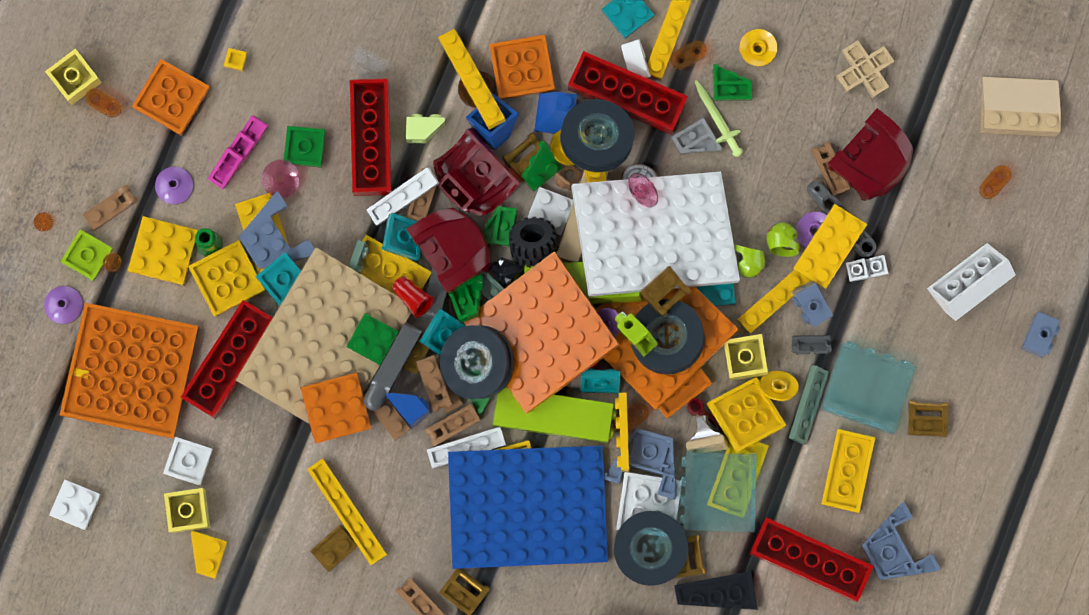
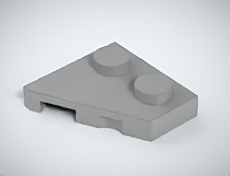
[670,118,722,154]

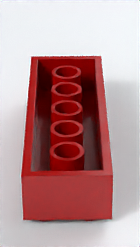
[568,51,688,135]
[350,78,392,196]
[181,300,272,420]
[749,517,874,603]

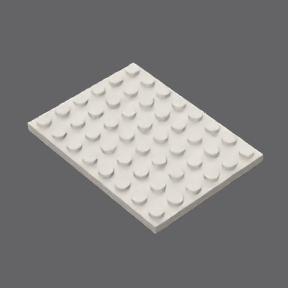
[571,172,740,296]

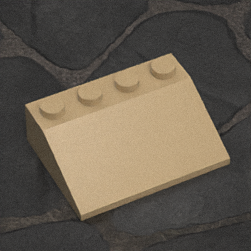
[980,77,1061,137]

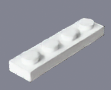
[366,167,439,226]
[427,427,506,469]

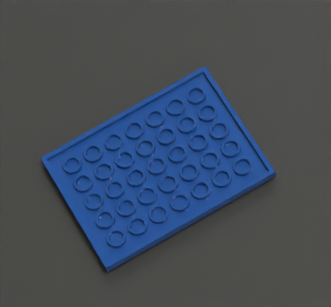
[448,446,608,569]

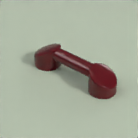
[687,398,725,434]

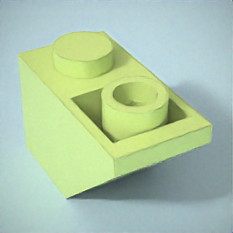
[406,114,445,143]

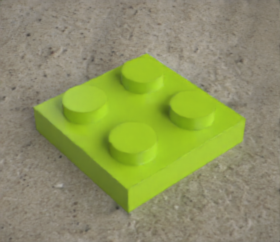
[60,229,114,282]

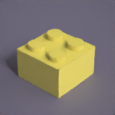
[45,48,102,106]
[724,334,769,381]
[164,488,210,534]

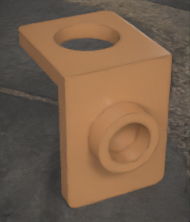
[555,165,582,191]

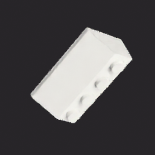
[927,243,1016,321]

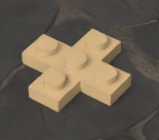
[836,40,895,98]

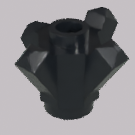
[491,257,525,288]

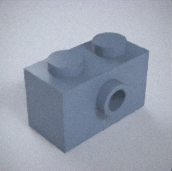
[791,281,833,327]
[1021,312,1060,358]

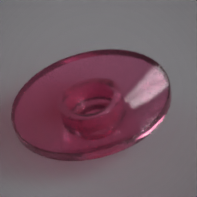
[262,160,300,198]
[628,173,658,208]

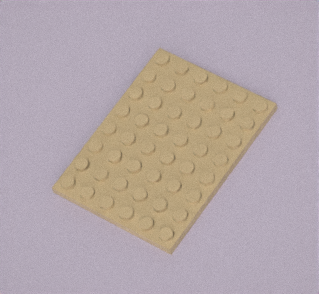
[236,247,411,439]

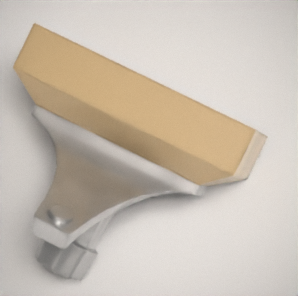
[686,416,729,456]

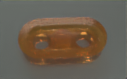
[671,40,707,70]
[85,89,122,118]
[979,165,1011,199]
[614,403,649,434]

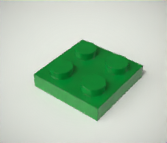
[283,126,326,168]
[346,313,399,365]

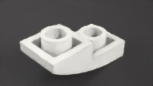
[621,39,651,78]
[846,255,889,282]

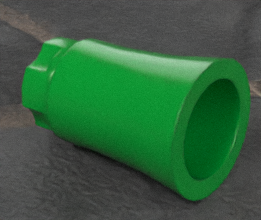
[195,228,223,257]

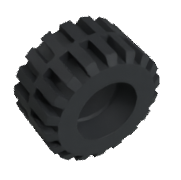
[508,217,558,268]

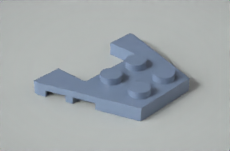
[239,191,314,270]
[604,428,676,499]
[861,502,941,580]

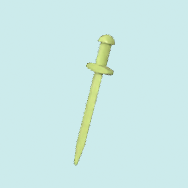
[695,80,743,157]

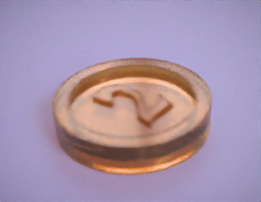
[34,212,53,232]
[103,253,122,272]

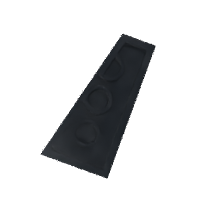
[674,571,758,610]

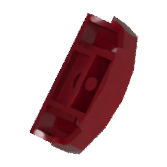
[827,108,913,201]
[433,127,525,216]
[406,208,492,293]

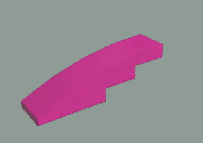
[207,115,269,190]

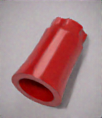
[392,276,434,318]

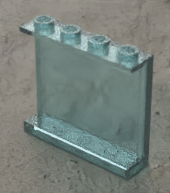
[820,341,917,435]
[680,451,757,533]

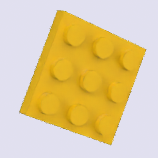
[128,216,198,286]
[188,240,266,317]
[707,377,787,453]

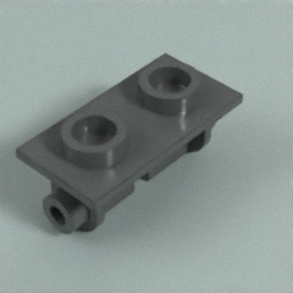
[791,335,831,355]

